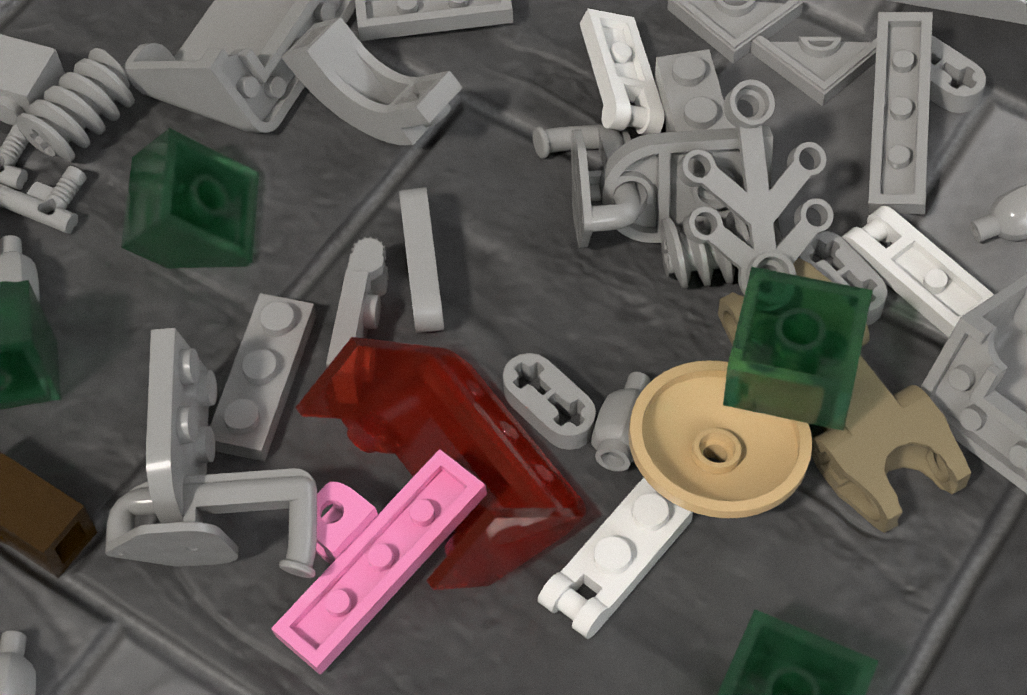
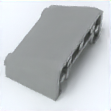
[122,0,355,133]
[921,273,1027,494]

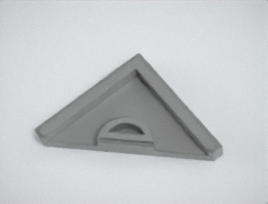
[667,0,803,64]
[750,35,877,106]

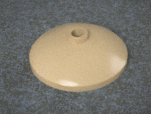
[628,360,812,518]

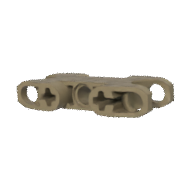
[718,258,971,533]

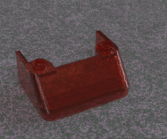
[295,337,587,590]

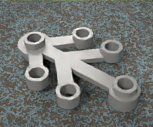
[677,79,834,307]

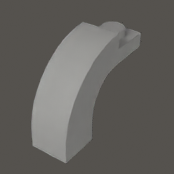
[281,17,463,145]

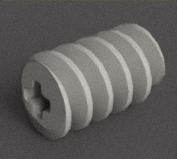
[16,48,135,162]
[661,212,782,288]

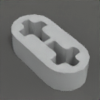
[930,36,986,113]
[797,231,887,326]
[503,353,596,450]

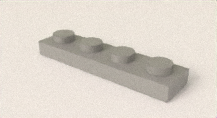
[868,12,933,214]

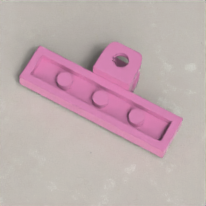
[271,449,487,675]

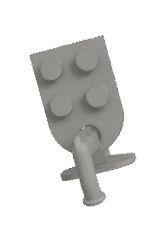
[533,124,773,248]
[105,328,317,578]

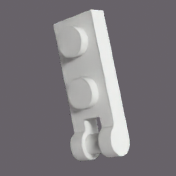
[580,8,665,135]
[842,205,994,338]
[538,477,693,639]

